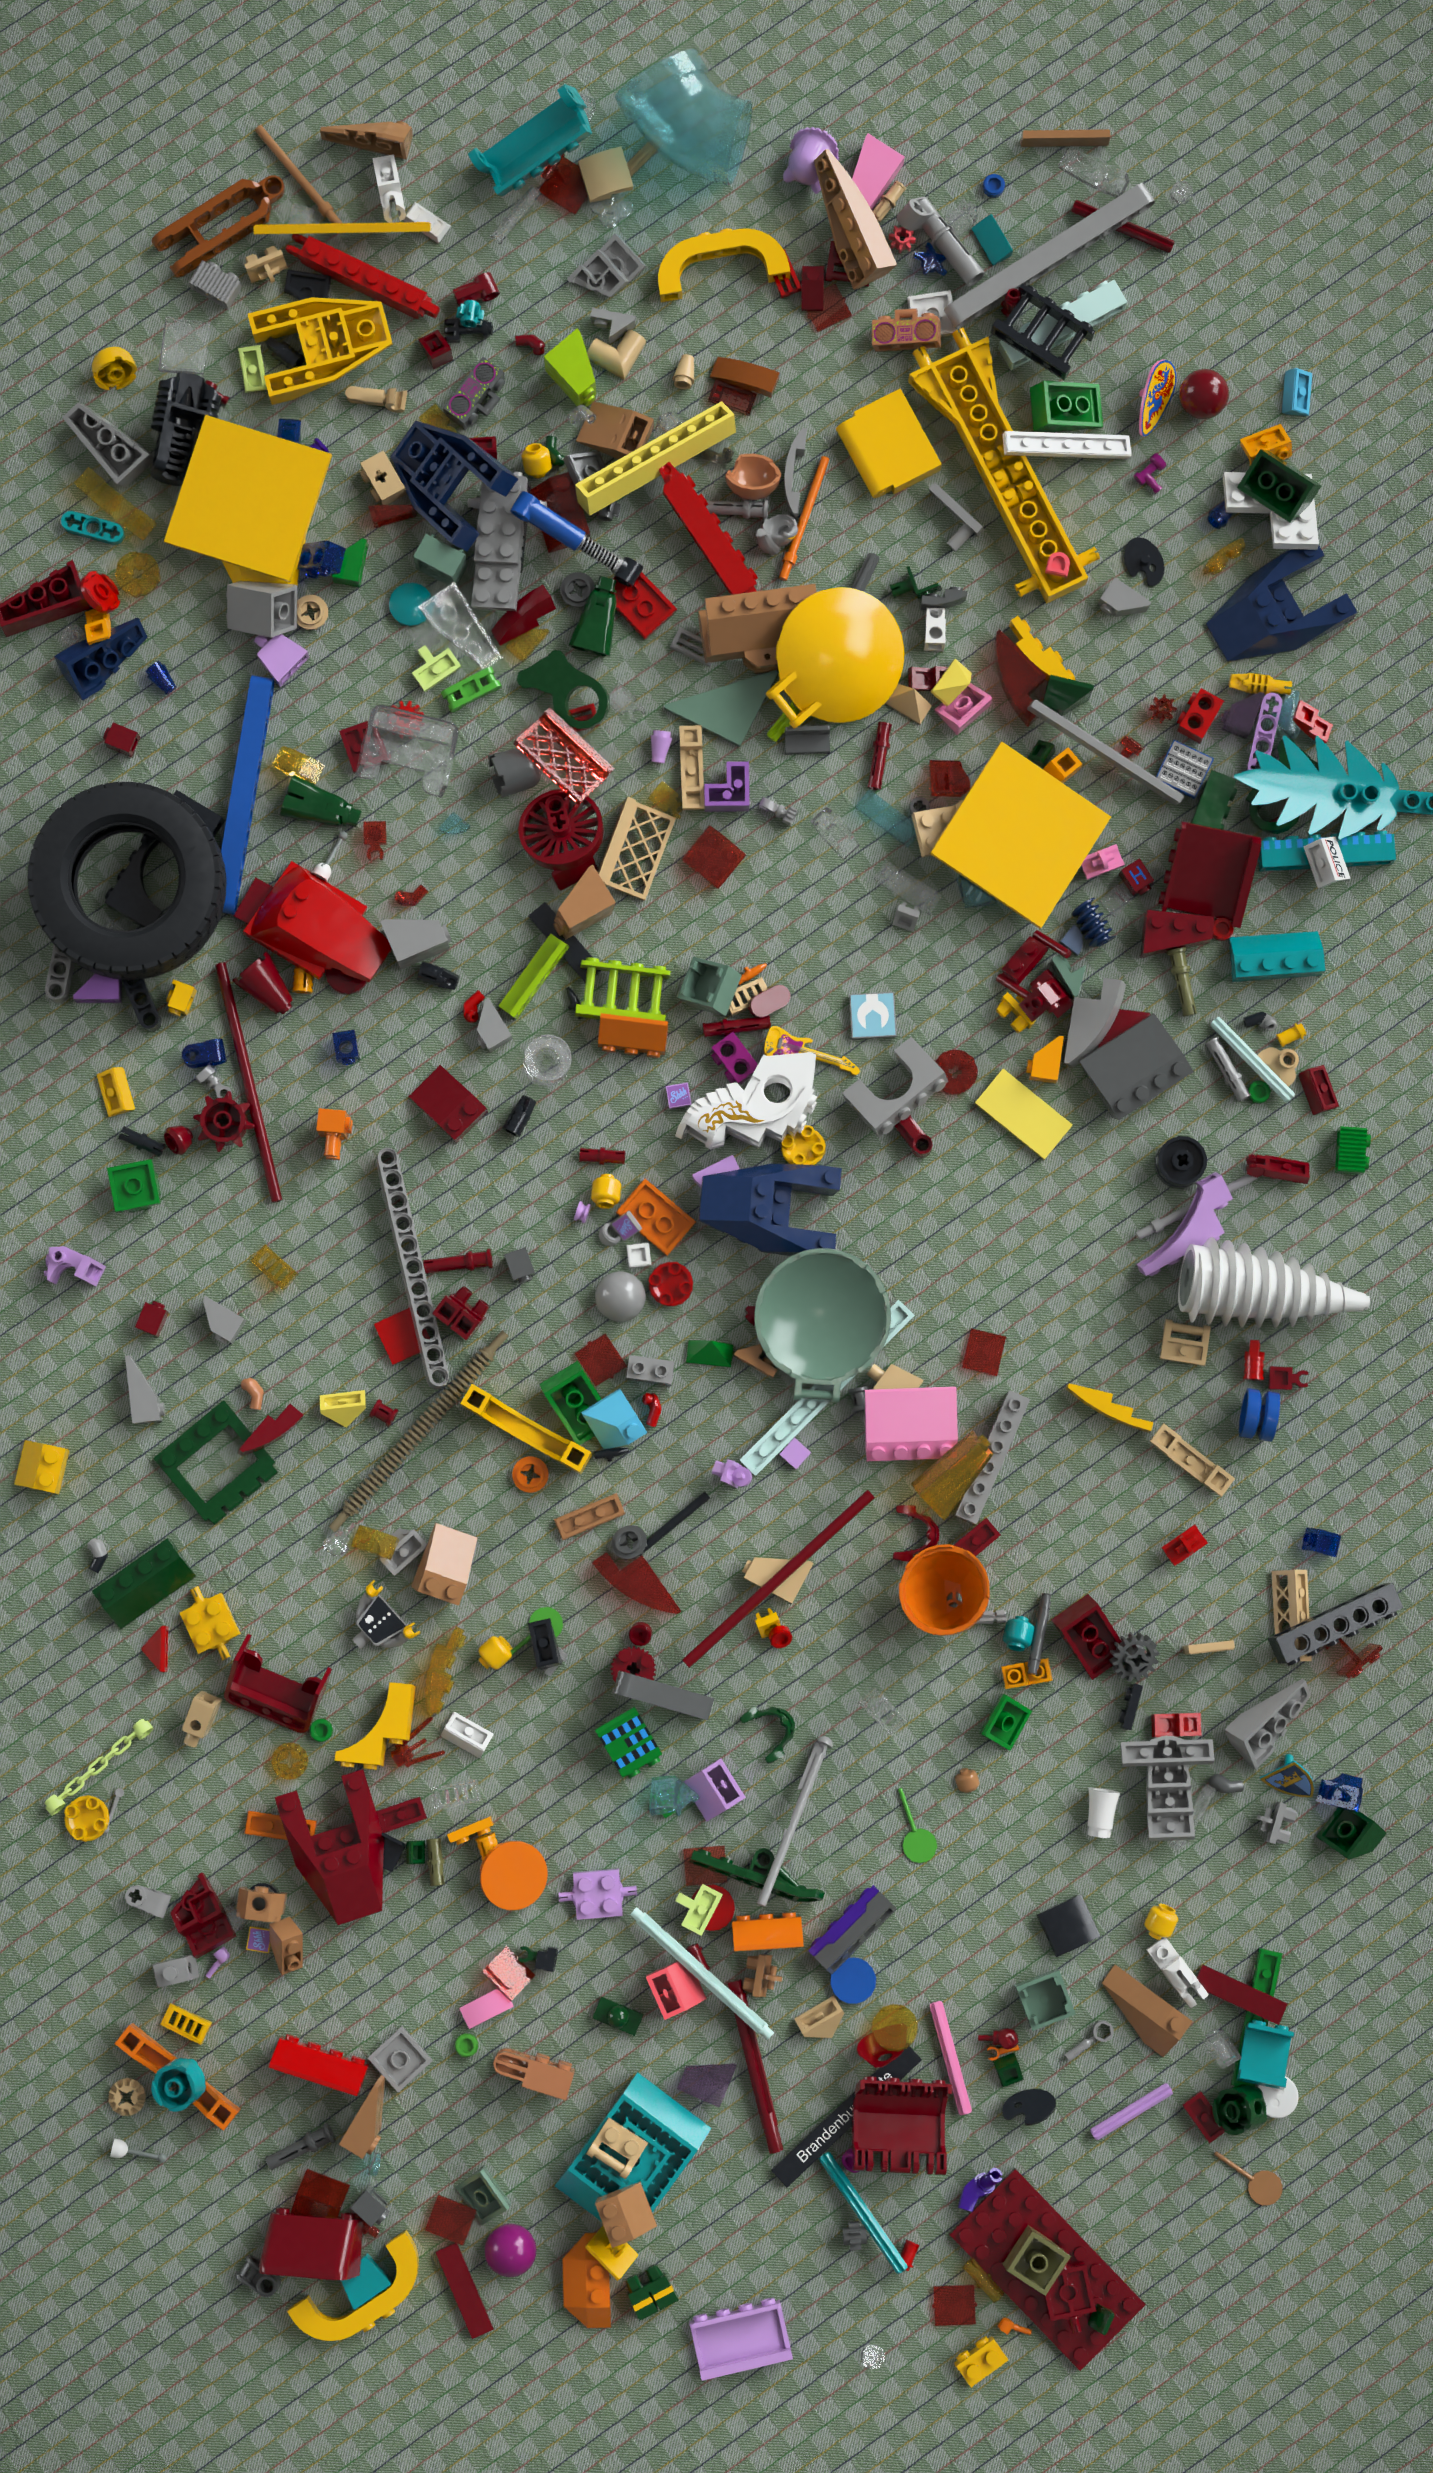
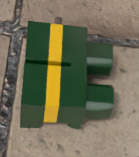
[626,2263,679,2321]

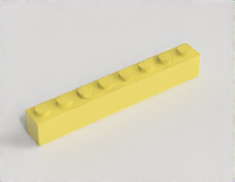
[575,401,736,515]

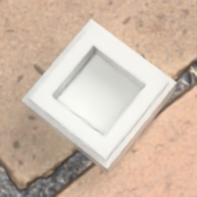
[626,1243,651,1268]

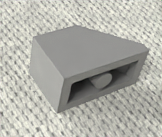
[1098,578,1151,617]
[476,997,513,1053]
[203,1296,247,1344]

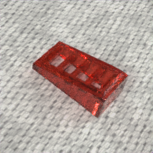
[368,505,417,528]

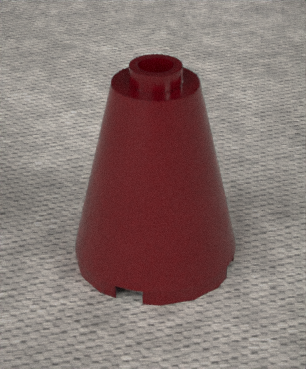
[232,951,293,1015]

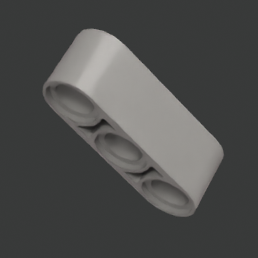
[45,945,75,1003]

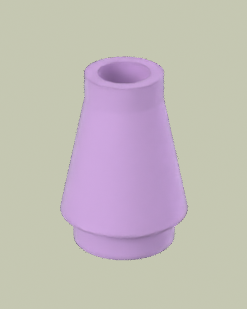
[650,730,672,763]

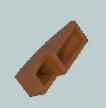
[710,357,780,398]

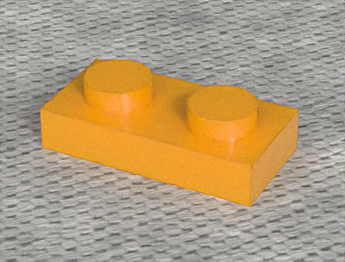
[447,1816,494,1845]

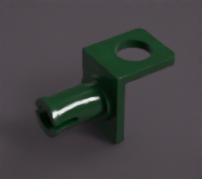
[890,566,942,599]

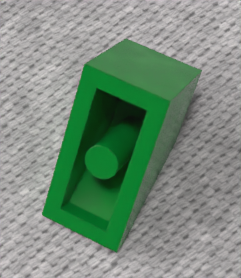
[329,538,369,588]

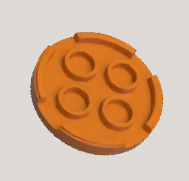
[480,1840,548,1910]

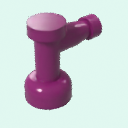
[1133,453,1167,494]

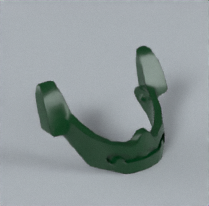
[740,1707,795,1764]

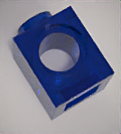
[332,1030,360,1065]

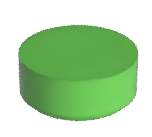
[455,2033,478,2057]

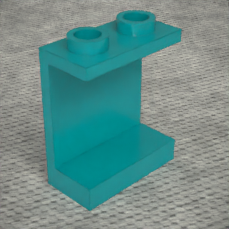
[1237,2020,1294,2090]

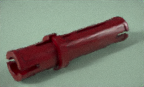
[867,722,892,790]
[702,1015,771,1038]

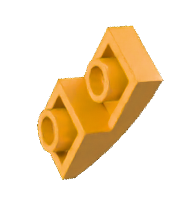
[1002,1658,1053,1689]

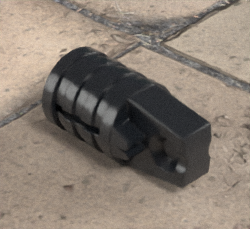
[265,336,305,369]
[417,961,460,990]
[502,1095,536,1137]

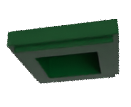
[993,2053,1024,2088]
[1088,2304,1115,2335]

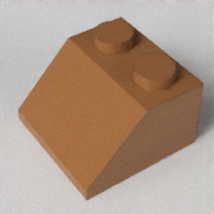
[595,2181,657,2248]

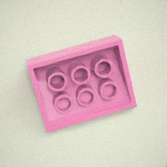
[865,1387,958,1461]

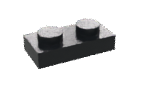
[1118,1683,1143,1730]

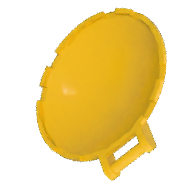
[766,587,904,729]

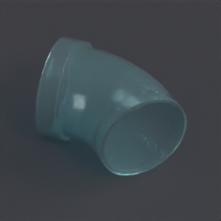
[615,49,752,186]

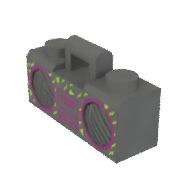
[443,357,505,430]

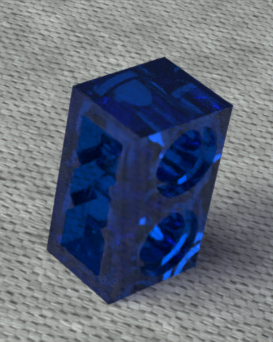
[297,541,346,579]

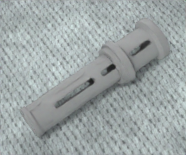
[706,499,769,519]

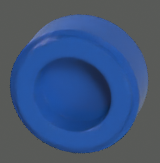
[983,174,1005,198]

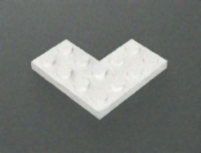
[1223,472,1319,550]

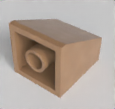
[553,865,616,940]

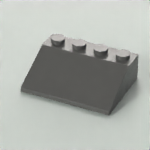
[1078,1013,1194,1120]

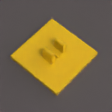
[585,2225,638,2281]

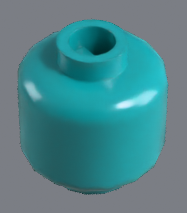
[1003,1616,1034,1652]

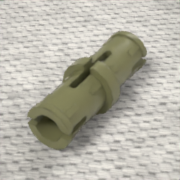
[426,1838,445,1886]

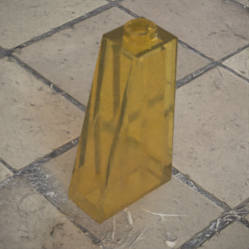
[911,1430,993,1520]

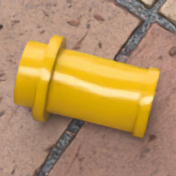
[1276,1023,1307,1047]

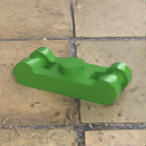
[441,667,502,713]

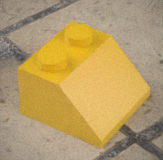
[14,1440,70,1494]

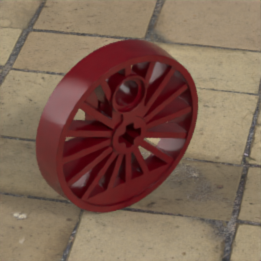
[518,789,604,871]

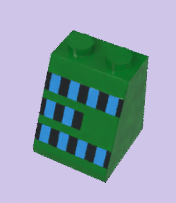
[595,1707,662,1779]

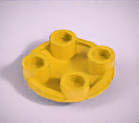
[781,1125,826,1165]
[64,1795,109,1842]

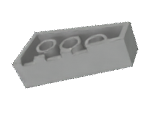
[62,403,154,487]

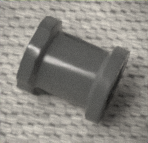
[848,1386,869,1412]

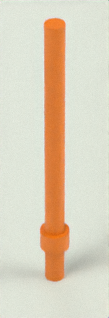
[779,456,830,581]

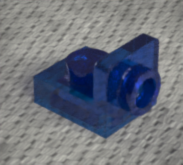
[1302,1528,1341,1557]

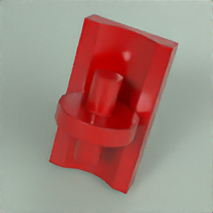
[1161,1524,1208,1566]

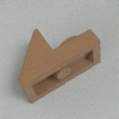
[734,1344,778,1379]

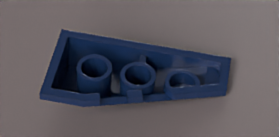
[54,618,147,701]

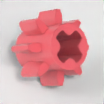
[888,226,916,254]

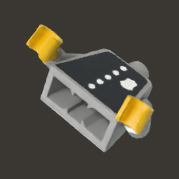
[352,1580,420,1649]

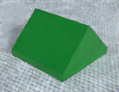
[979,1694,1032,1751]

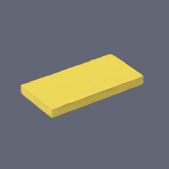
[974,1069,1073,1160]

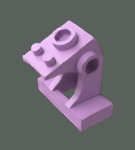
[44,1246,106,1287]

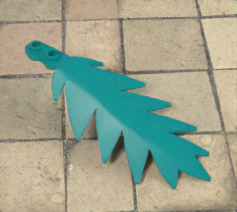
[1234,736,1433,840]

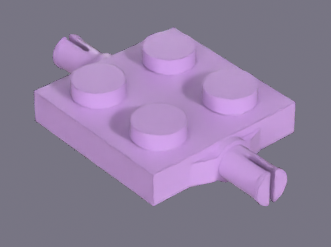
[559,1868,637,1920]

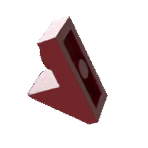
[801,266,824,311]

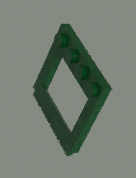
[153,1400,278,1525]

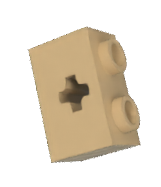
[360,450,406,507]

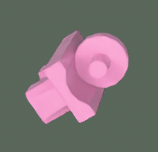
[1081,844,1125,880]

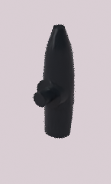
[566,987,583,1020]
[594,1447,629,1462]

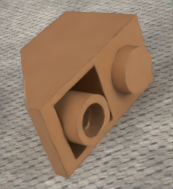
[269,1917,303,1975]

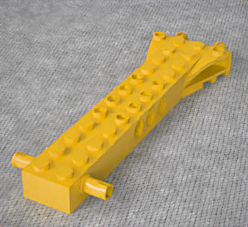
[908,328,1100,604]

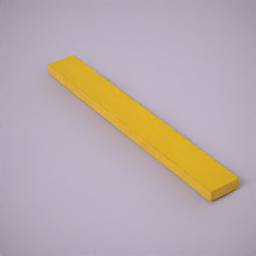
[253,222,432,234]

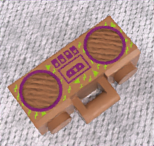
[872,308,941,352]

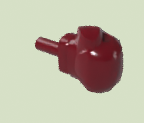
[978,2028,1019,2049]

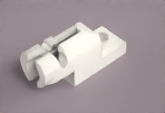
[372,154,406,223]
[1146,1937,1209,2008]

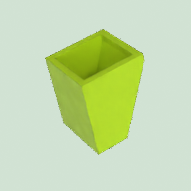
[544,328,596,409]

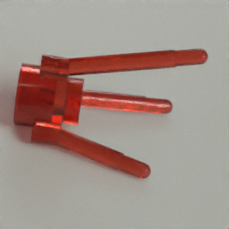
[390,1716,445,1768]

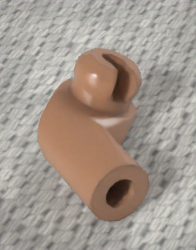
[241,1378,264,1410]

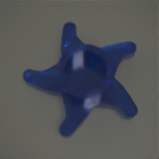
[913,242,947,276]

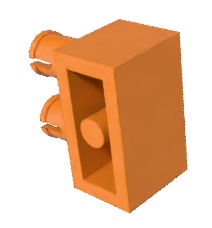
[316,1108,353,1160]

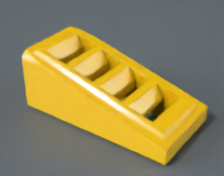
[160,2003,212,2045]

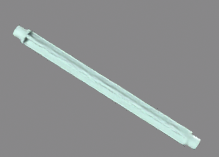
[630,1907,774,2040]

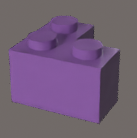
[704,762,750,812]

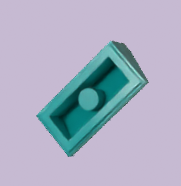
[971,214,1013,266]

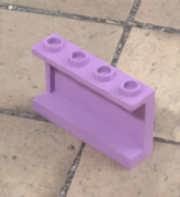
[689,2298,793,2381]

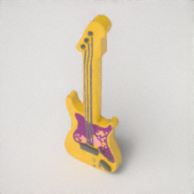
[764,1026,860,1076]

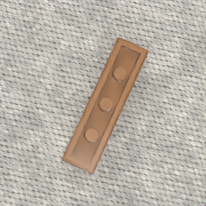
[1021,129,1110,147]

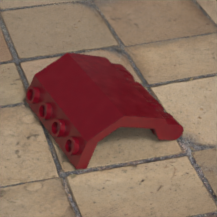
[852,2077,952,2175]

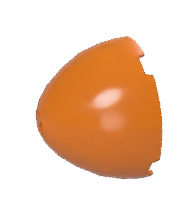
[899,1544,990,1636]

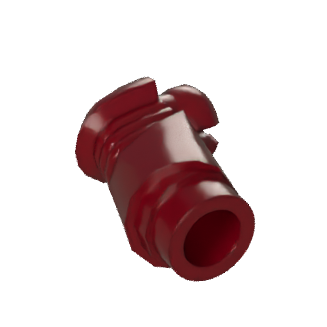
[1001,288,1021,317]

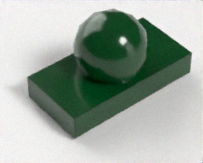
[593,1996,644,2036]

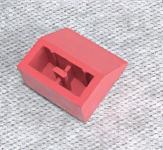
[646,1961,707,2020]

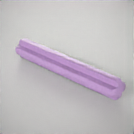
[1090,2083,1173,2140]

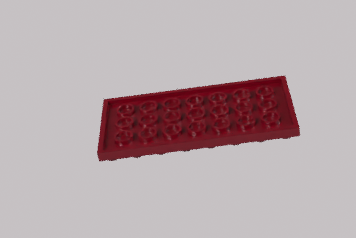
[949,2168,1146,2371]

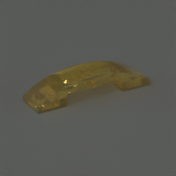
[74,467,157,541]

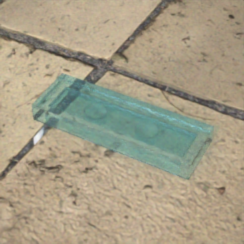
[855,789,917,848]

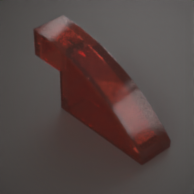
[994,629,1046,727]
[592,1552,681,1614]

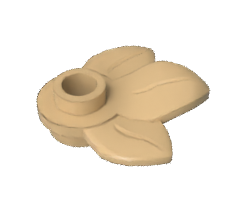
[1257,1047,1299,1087]

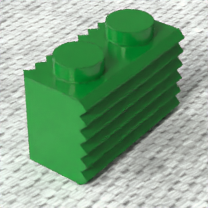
[1335,1126,1371,1175]

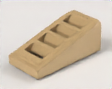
[728,977,768,1017]

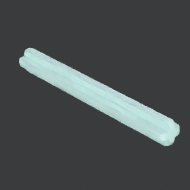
[1211,1017,1295,1103]

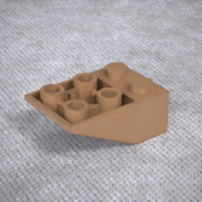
[576,401,654,459]

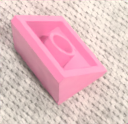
[934,683,992,735]

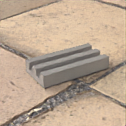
[670,627,712,667]

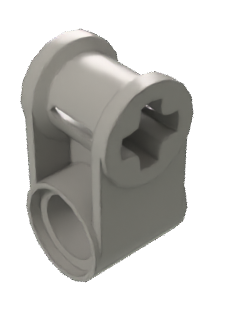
[125,1885,172,1918]

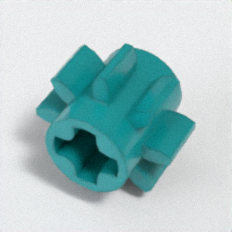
[456,300,484,328]

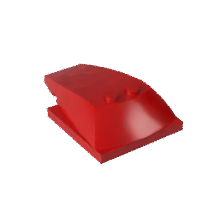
[243,861,392,982]

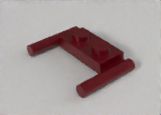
[996,930,1071,999]

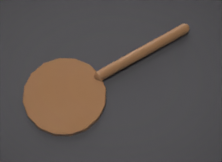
[1214,2152,1282,2205]

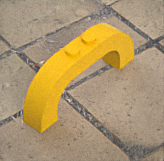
[658,228,790,303]
[287,2230,419,2341]

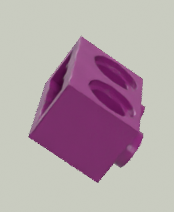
[710,1032,758,1085]

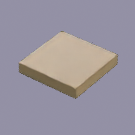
[1182,1640,1235,1655]

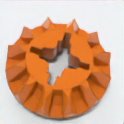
[512,1456,549,1493]

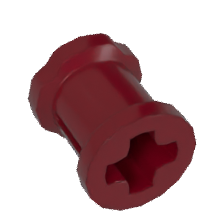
[369,1399,399,1427]

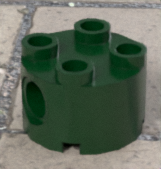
[1212,2084,1267,2135]

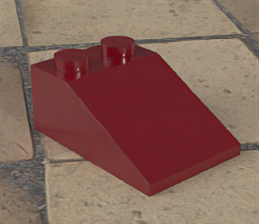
[408,1065,488,1144]
[1051,1594,1122,1680]

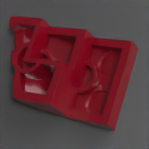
[170,1872,237,1959]

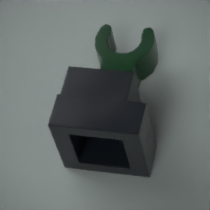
[518,1946,559,1972]

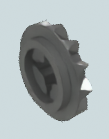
[560,572,595,608]
[611,1525,647,1561]

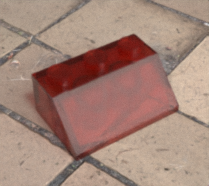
[531,472,591,553]

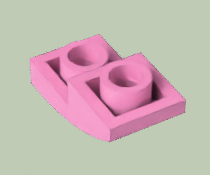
[459,1986,514,2029]

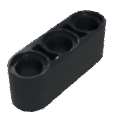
[122,979,162,1032]

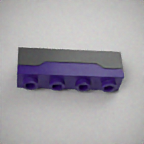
[808,1885,897,1974]

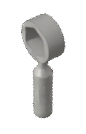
[1064,2020,1114,2061]

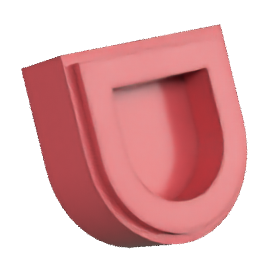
[1045,552,1070,578]

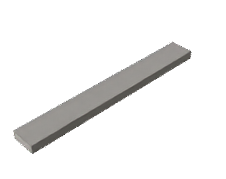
[1027,700,1184,805]

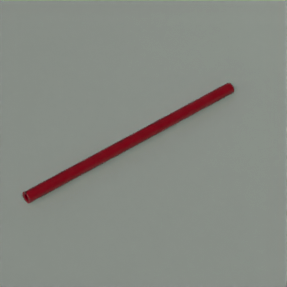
[215,962,282,1203]
[682,1490,875,1668]

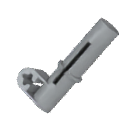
[897,197,985,287]

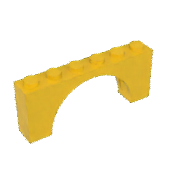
[460,1384,592,1475]

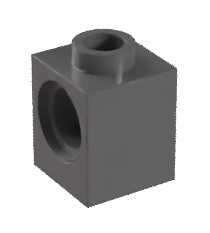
[504,1247,535,1284]

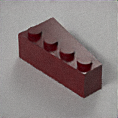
[0,559,91,637]

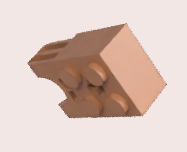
[493,2048,575,2100]

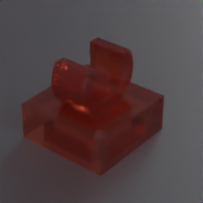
[1120,735,1145,759]

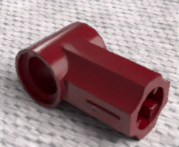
[452,272,500,307]
[894,1115,933,1158]

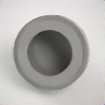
[599,1223,622,1246]

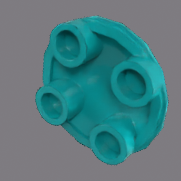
[389,583,433,626]

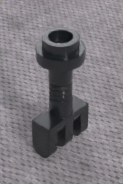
[444,318,493,343]

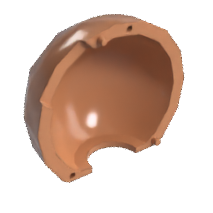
[725,454,781,500]

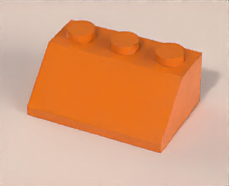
[598,1013,668,1058]
[732,1912,804,1951]

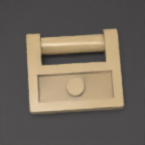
[1159,1319,1211,1366]
[586,2117,648,2179]

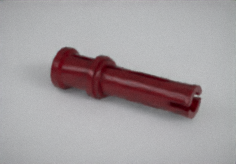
[423,1248,493,1274]

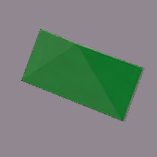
[686,1340,733,1368]

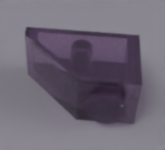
[1220,692,1265,739]

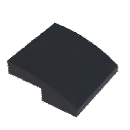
[1037,1894,1100,1957]

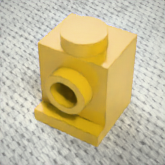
[166,979,197,1017]

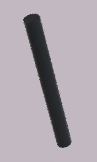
[639,1491,710,1556]

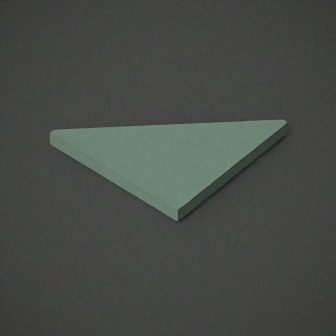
[664,670,779,747]

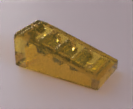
[250,1244,299,1291]

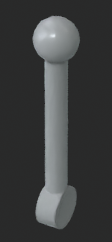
[103,1788,124,1834]

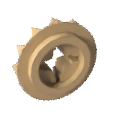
[297,595,328,630]
[108,2078,146,2116]

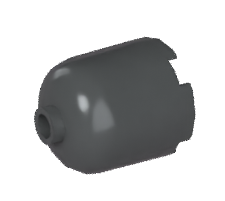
[488,747,544,798]

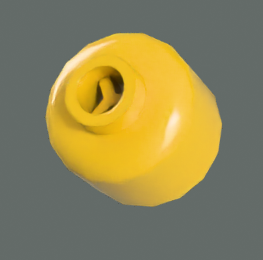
[521,443,552,478]
[591,1174,621,1209]
[478,1636,512,1670]
[1144,1903,1178,1940]

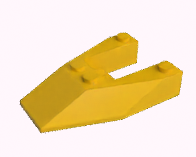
[248,297,393,405]

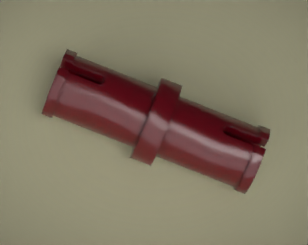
[579,1147,626,1165]

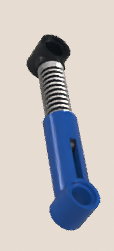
[510,491,643,588]

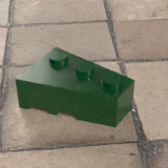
[1190,770,1237,830]

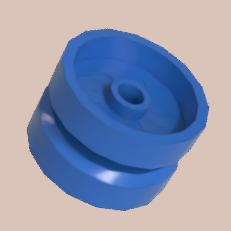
[1239,1388,1280,1442]

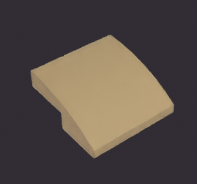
[578,146,634,203]

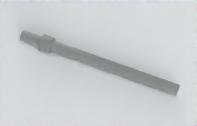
[1135,1174,1258,1240]

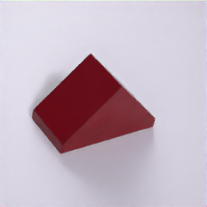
[418,330,453,370]

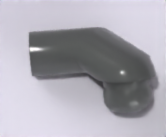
[1209,1774,1244,1793]

